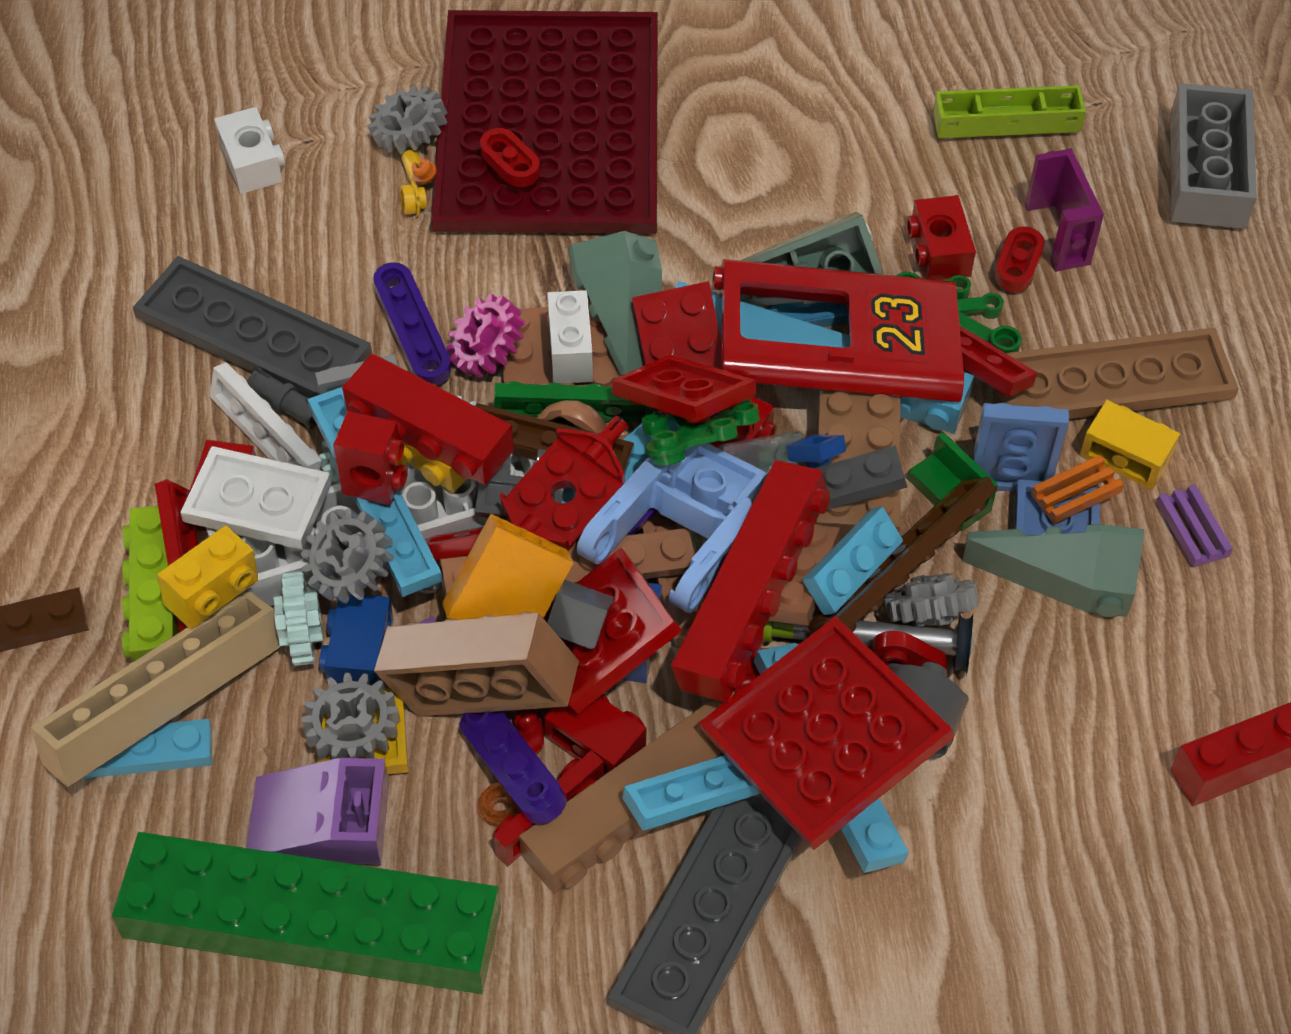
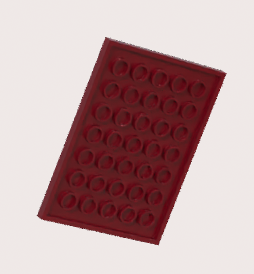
[432,10,658,233]

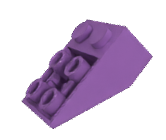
[246,758,389,865]

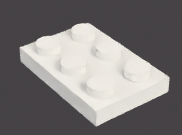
[180,446,332,550]

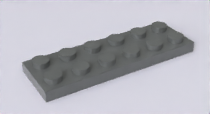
[133,256,372,398]
[608,794,802,1034]

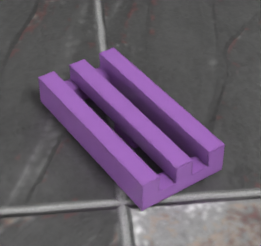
[1156,484,1233,567]

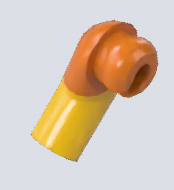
[401,149,437,185]

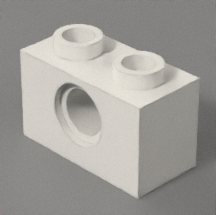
[214,107,285,194]
[547,290,593,384]

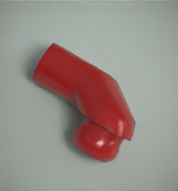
[514,709,544,755]

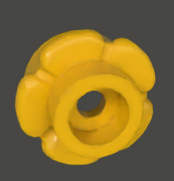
[400,180,427,217]

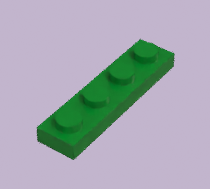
[493,381,654,422]

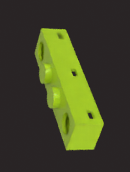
[933,85,1086,138]

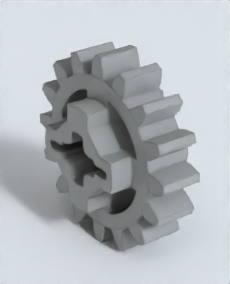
[368,86,448,154]
[301,508,394,603]
[884,573,979,627]
[301,673,400,759]

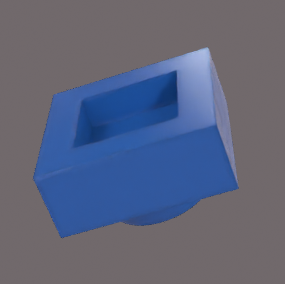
[786,435,846,468]

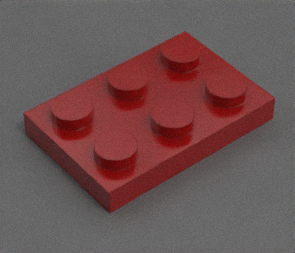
[632,281,722,412]
[611,354,756,423]

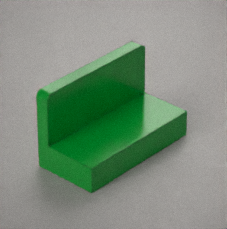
[907,432,998,532]

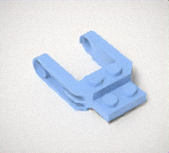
[577,443,767,613]

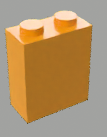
[442,514,574,620]

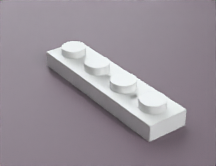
[210,362,322,471]

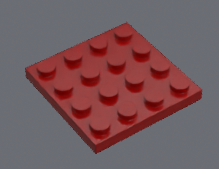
[698,616,954,850]

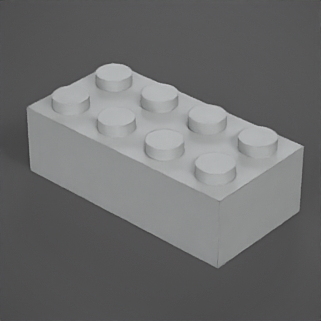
[1170,83,1257,229]

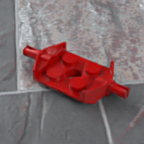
[499,416,628,551]

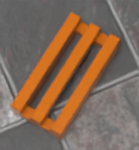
[1031,455,1124,524]

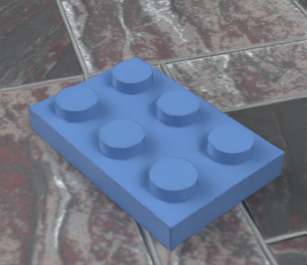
[972,403,1069,492]

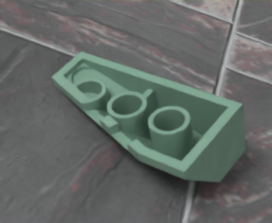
[740,212,884,306]
[568,231,662,375]
[962,524,1144,617]

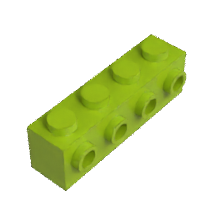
[122,506,179,662]

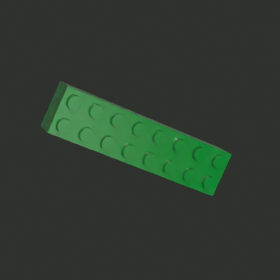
[111,832,501,995]

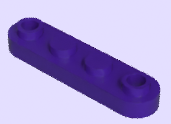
[373,262,451,386]
[460,711,567,824]

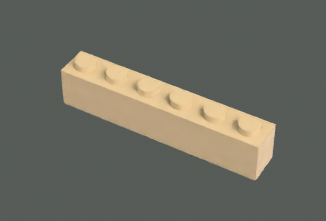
[30,589,280,787]

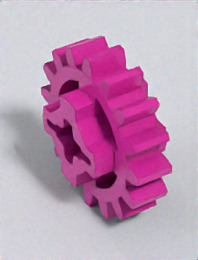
[446,294,525,378]

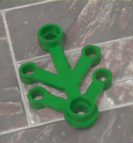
[896,272,1022,353]
[642,398,760,465]

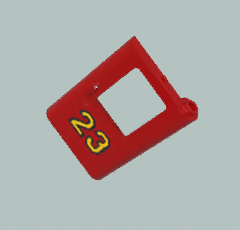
[712,259,964,402]

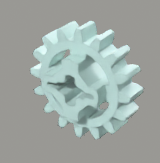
[273,571,323,666]

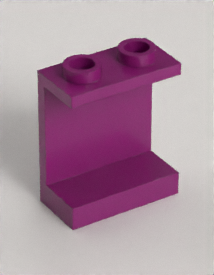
[1025,148,1104,272]

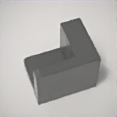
[547,580,614,649]

